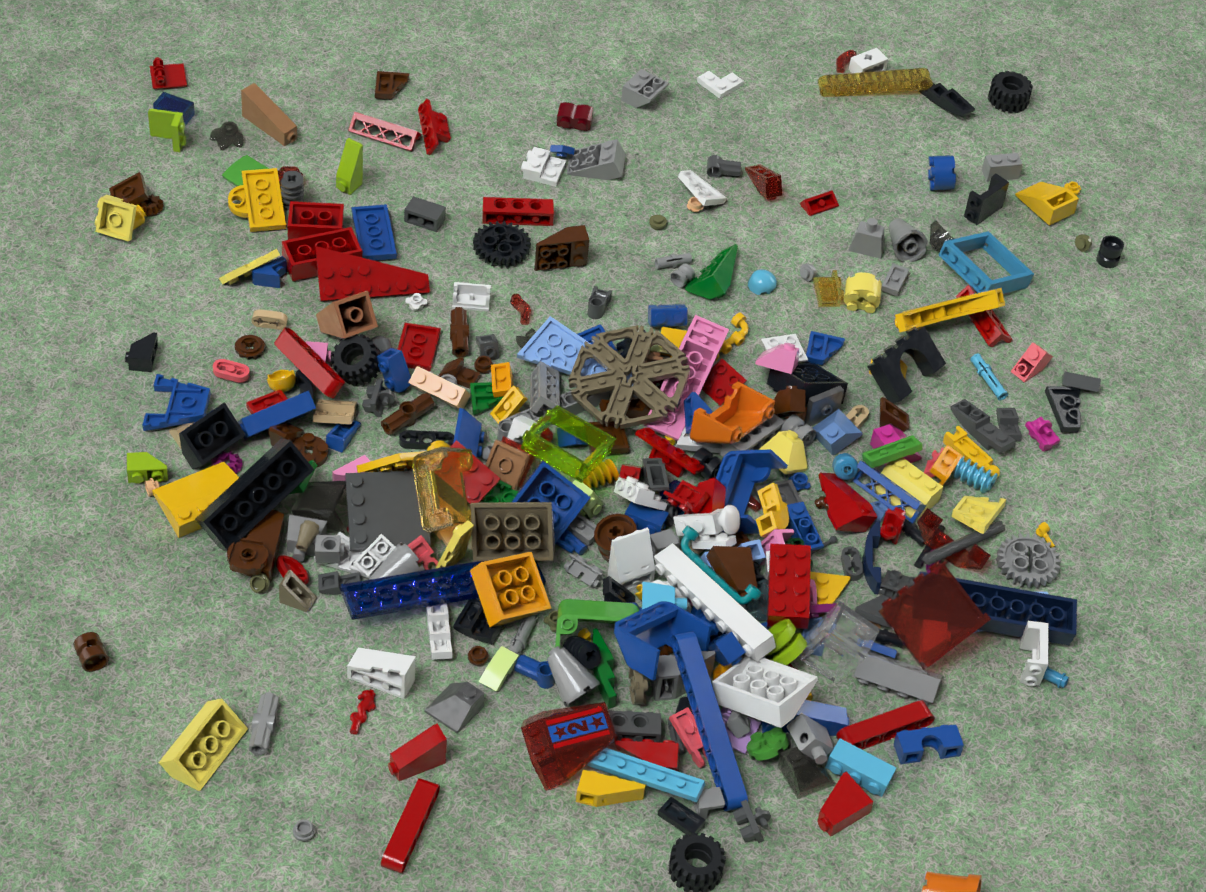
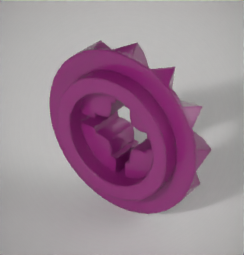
[211,451,243,474]

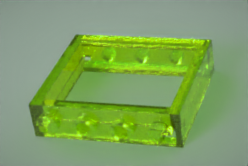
[521,405,617,483]

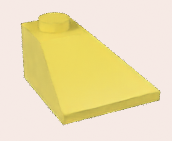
[759,430,808,474]

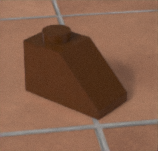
[774,386,805,418]

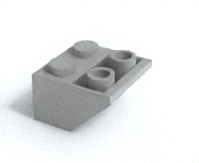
[621,69,669,108]

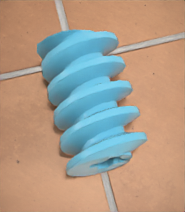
[954,456,998,493]

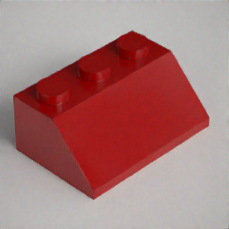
[287,201,344,240]

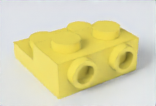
[95,195,137,241]

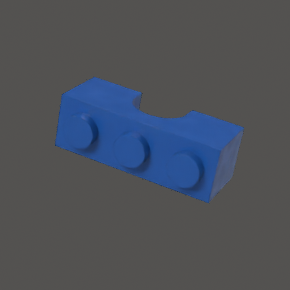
[893,724,964,765]

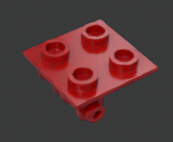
[150,57,187,89]
[702,358,747,406]

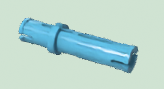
[970,353,1008,401]

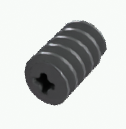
[281,171,304,210]

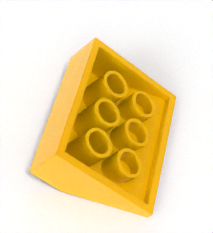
[152,461,239,538]

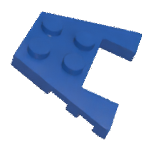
[142,374,211,431]

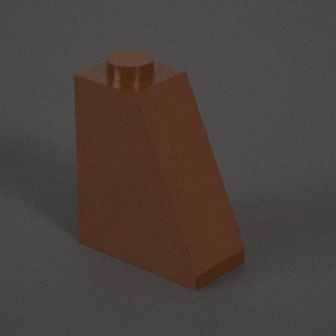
[706,546,757,597]

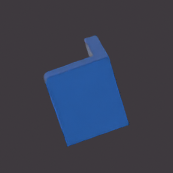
[557,425,588,447]

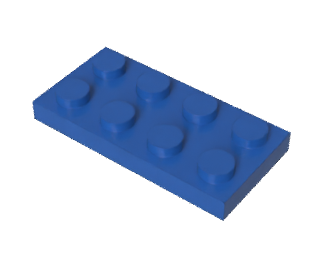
[351,204,397,260]

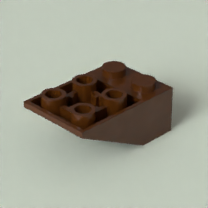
[534,225,590,271]

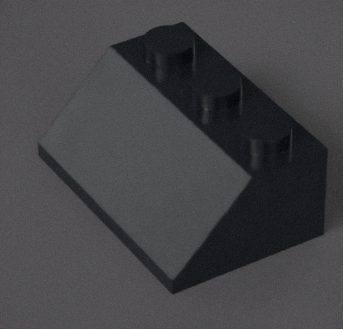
[179,402,246,469]

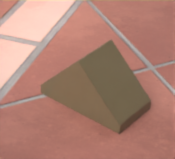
[279,570,317,612]

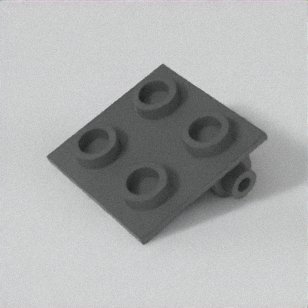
[879,570,917,606]

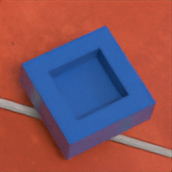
[550,145,575,158]

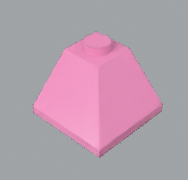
[755,343,799,374]

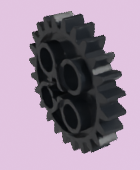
[473,221,531,267]

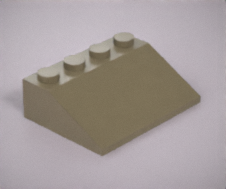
[471,502,555,561]

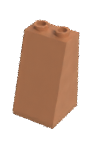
[316,291,378,338]

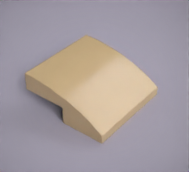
[313,399,357,424]

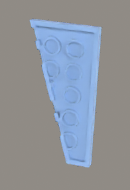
[517,316,633,386]

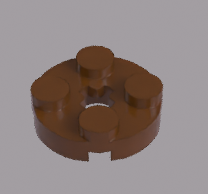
[292,433,328,468]
[227,537,268,575]

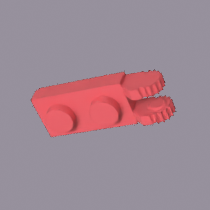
[669,707,707,768]

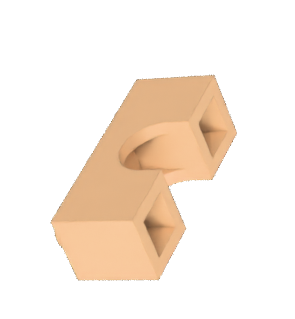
[408,366,471,409]

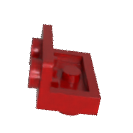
[663,480,710,514]

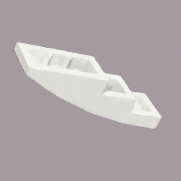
[425,591,452,660]

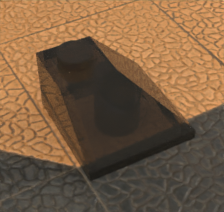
[777,747,835,799]

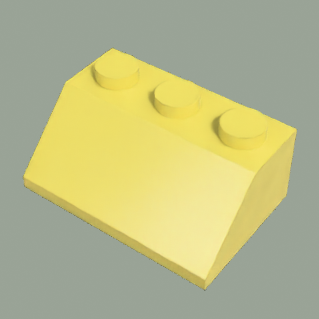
[871,457,943,520]

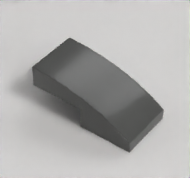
[996,408,1022,441]
[318,571,362,595]

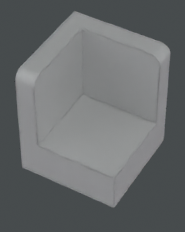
[693,787,725,819]

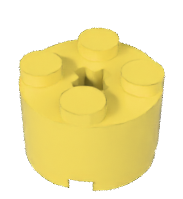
[844,272,882,313]

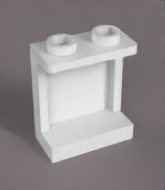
[1020,621,1048,686]

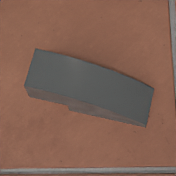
[642,458,669,491]

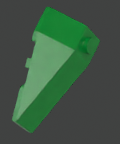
[685,244,738,300]

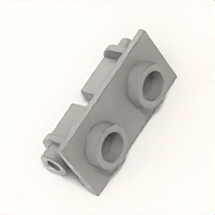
[564,554,604,588]

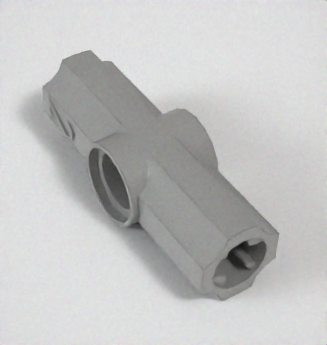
[249,692,279,756]

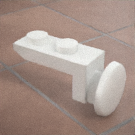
[673,505,740,536]

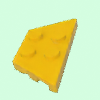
[810,572,850,604]

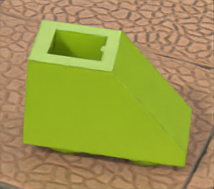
[127,452,168,484]

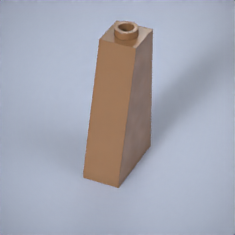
[241,83,297,146]

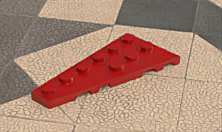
[315,246,430,301]

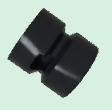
[1096,235,1124,268]
[692,447,722,480]

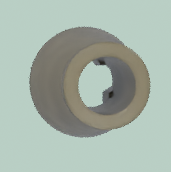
[296,520,319,552]

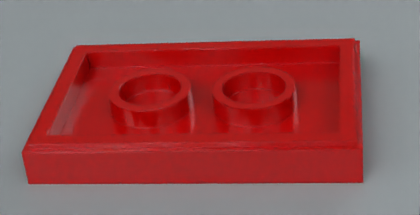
[397,322,441,371]

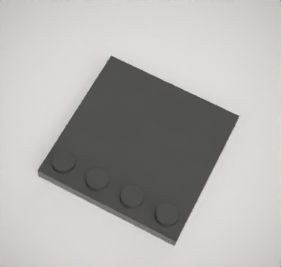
[345,470,431,551]

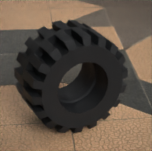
[988,71,1033,113]
[331,334,381,386]
[668,833,726,892]

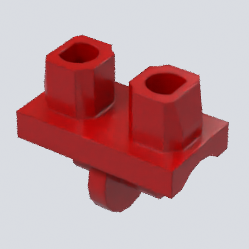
[880,507,906,545]

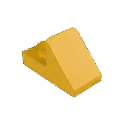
[490,385,528,424]

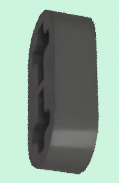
[841,546,863,581]

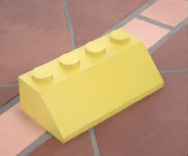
[158,698,248,791]

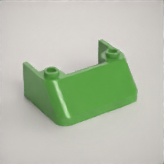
[555,599,639,647]

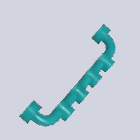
[681,525,763,605]

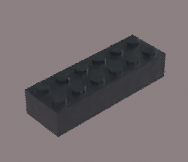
[195,438,314,551]

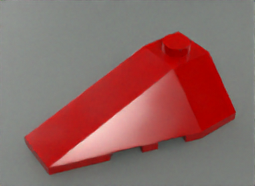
[818,472,878,532]

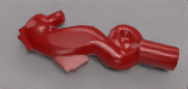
[350,689,376,735]

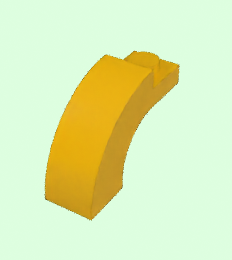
[756,483,789,538]

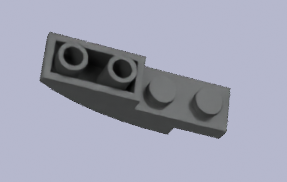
[951,399,1016,453]

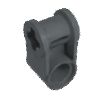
[587,286,612,319]

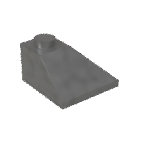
[424,682,484,734]

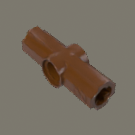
[450,307,469,358]
[381,393,435,435]

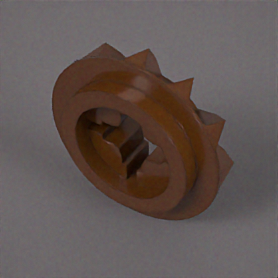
[136,194,164,216]
[235,335,265,359]

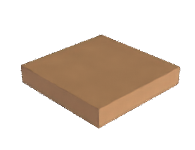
[485,440,531,491]

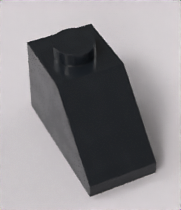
[125,332,158,372]

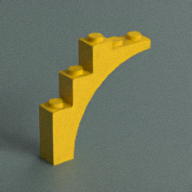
[895,288,1005,333]

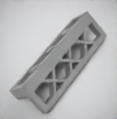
[530,361,560,414]

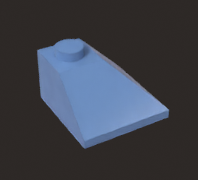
[813,409,863,456]

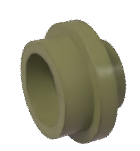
[649,215,667,230]
[1075,234,1092,252]
[250,573,270,593]

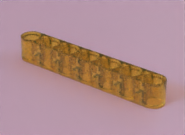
[817,68,933,97]

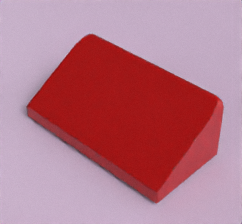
[799,190,839,216]

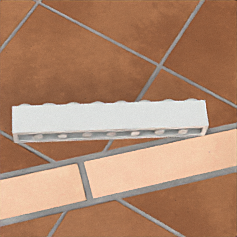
[654,543,776,661]

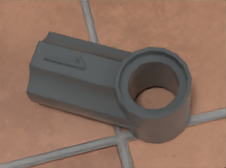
[707,155,741,178]

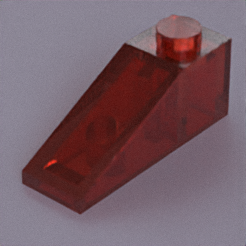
[745,164,782,200]

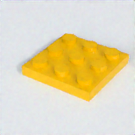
[356,450,440,473]

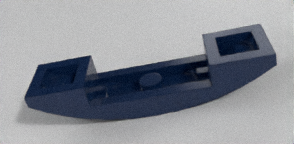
[862,521,881,595]

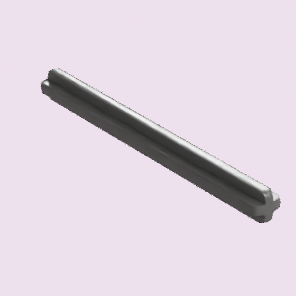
[922,521,1005,565]

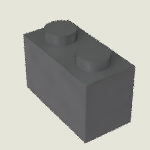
[404,196,446,232]

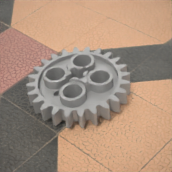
[996,533,1061,588]

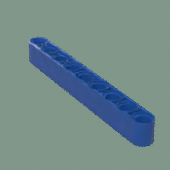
[671,631,748,812]

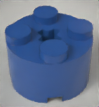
[928,155,956,191]

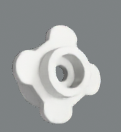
[405,293,427,311]

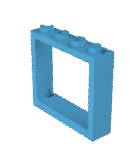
[939,231,1034,294]

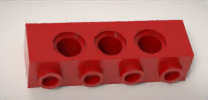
[482,197,554,226]

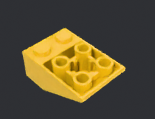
[1015,182,1079,225]

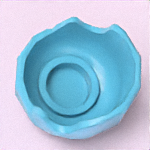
[748,269,777,295]

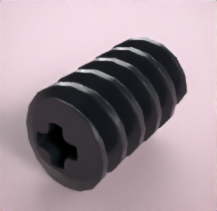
[563,635,601,669]

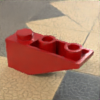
[615,738,680,772]

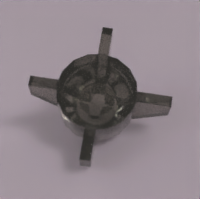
[929,220,954,252]

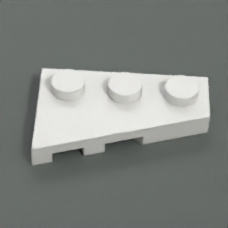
[678,170,727,206]

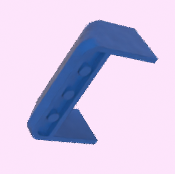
[716,449,788,534]
[614,601,712,680]

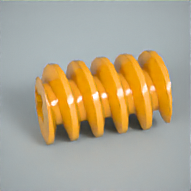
[575,459,619,489]

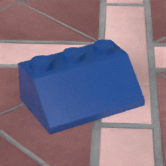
[453,408,485,458]

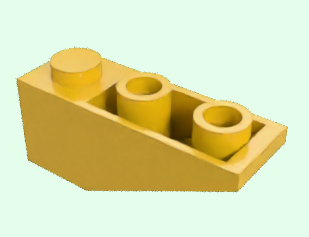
[576,770,646,807]

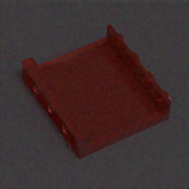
[879,560,991,670]

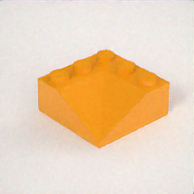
[470,551,551,627]

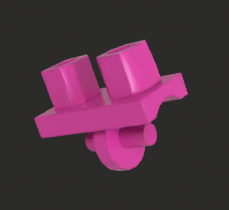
[1025,417,1060,452]

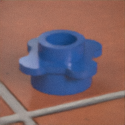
[788,472,810,491]

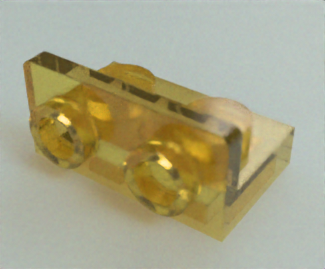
[813,270,844,307]

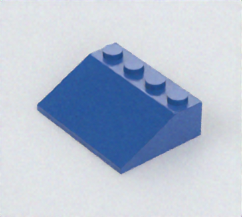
[511,461,591,543]

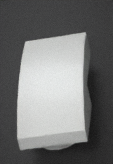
[353,534,395,576]

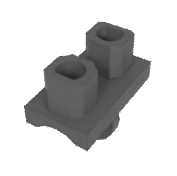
[362,379,396,417]
[732,799,771,843]

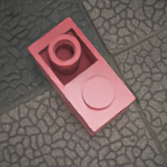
[1010,342,1053,382]

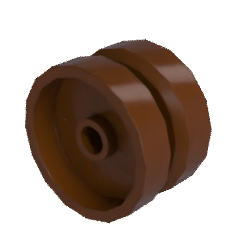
[594,513,638,563]

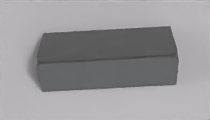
[1062,372,1101,392]

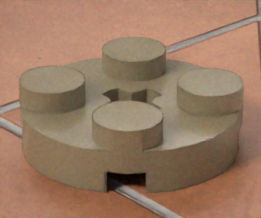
[629,667,648,705]

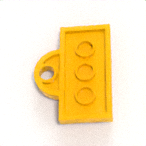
[228,168,286,232]

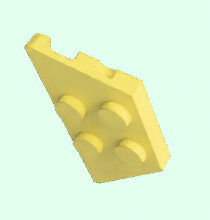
[952,496,1006,534]

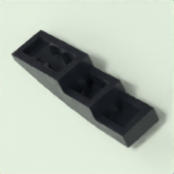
[914,77,975,117]

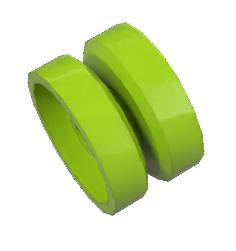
[765,619,807,665]

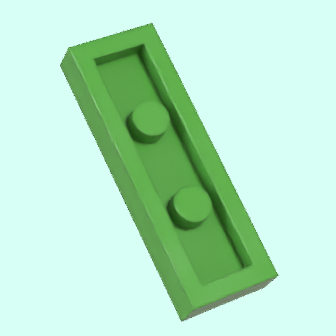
[862,435,923,468]

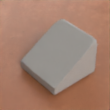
[726,710,750,738]

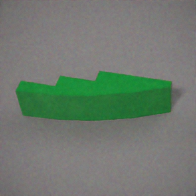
[592,628,617,709]

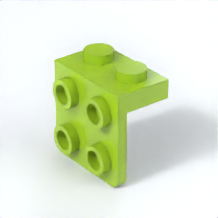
[148,109,186,152]

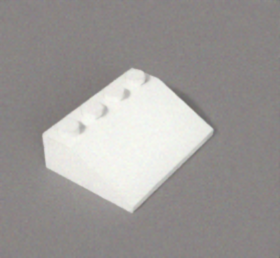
[712,656,818,728]

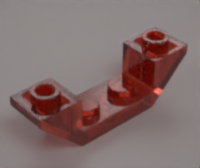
[917,508,991,570]

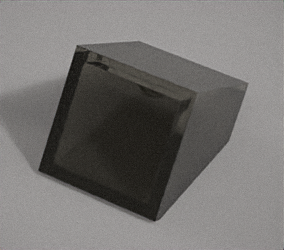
[291,481,349,537]

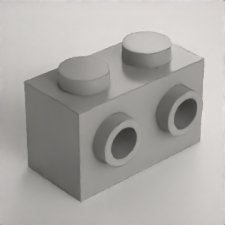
[982,153,1023,182]

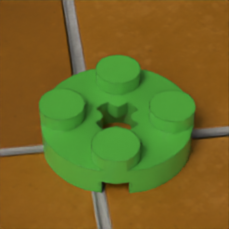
[746,727,789,761]

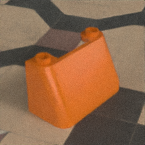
[690,381,775,444]

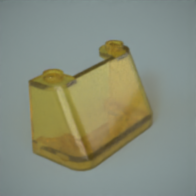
[412,447,473,532]

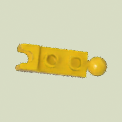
[943,426,1000,478]

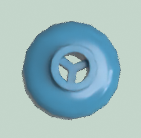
[832,453,858,480]

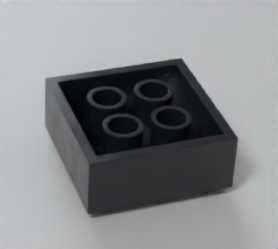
[766,363,848,406]

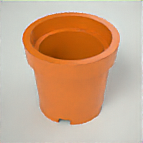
[922,871,982,892]

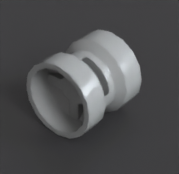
[670,263,695,288]

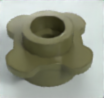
[544,611,558,632]

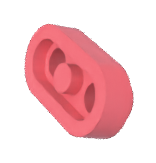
[213,359,250,383]

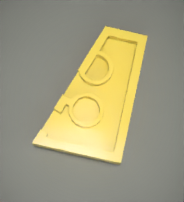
[219,249,280,285]
[432,520,474,579]

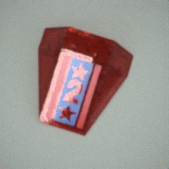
[521,702,617,791]

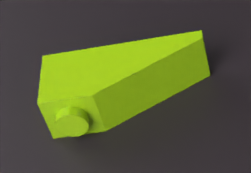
[336,138,363,195]

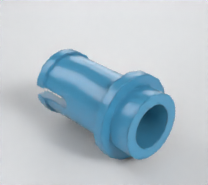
[1043,667,1069,688]

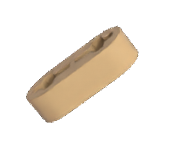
[251,310,288,330]
[846,405,869,429]

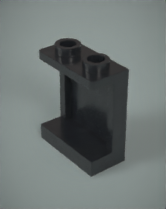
[964,174,1009,225]

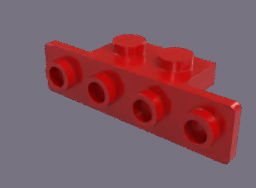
[418,98,451,155]
[635,427,705,478]

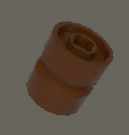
[73,632,109,672]

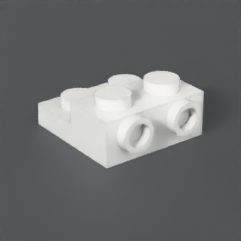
[521,147,566,187]
[614,476,668,511]

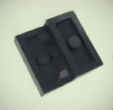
[453,598,504,644]

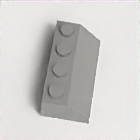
[854,649,943,705]

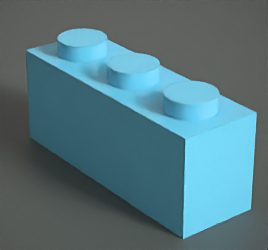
[825,738,896,797]

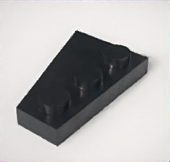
[1045,386,1081,432]

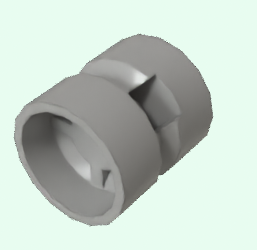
[780,414,816,449]

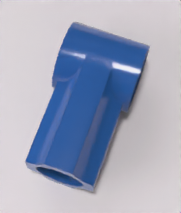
[514,654,555,689]

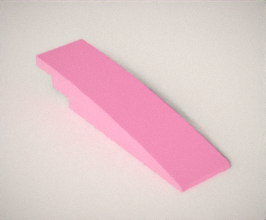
[643,315,729,441]

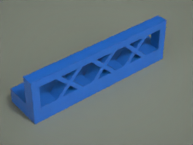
[852,461,926,523]

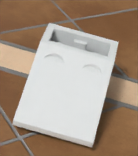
[607,527,655,591]

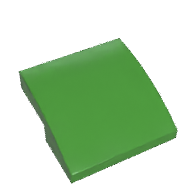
[222,155,269,187]

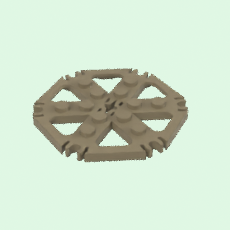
[568,325,690,429]

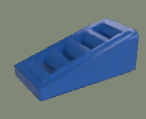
[326,420,361,453]

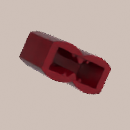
[557,102,594,131]

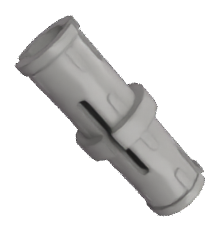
[655,252,692,269]

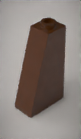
[243,510,285,583]

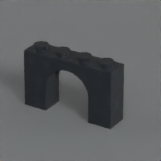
[867,326,946,403]

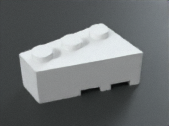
[347,648,416,699]

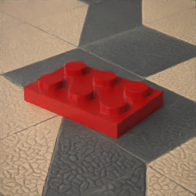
[430,440,501,506]

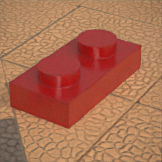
[246,390,287,414]

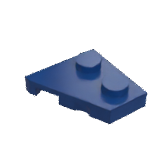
[805,331,845,365]

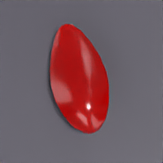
[276,555,309,585]

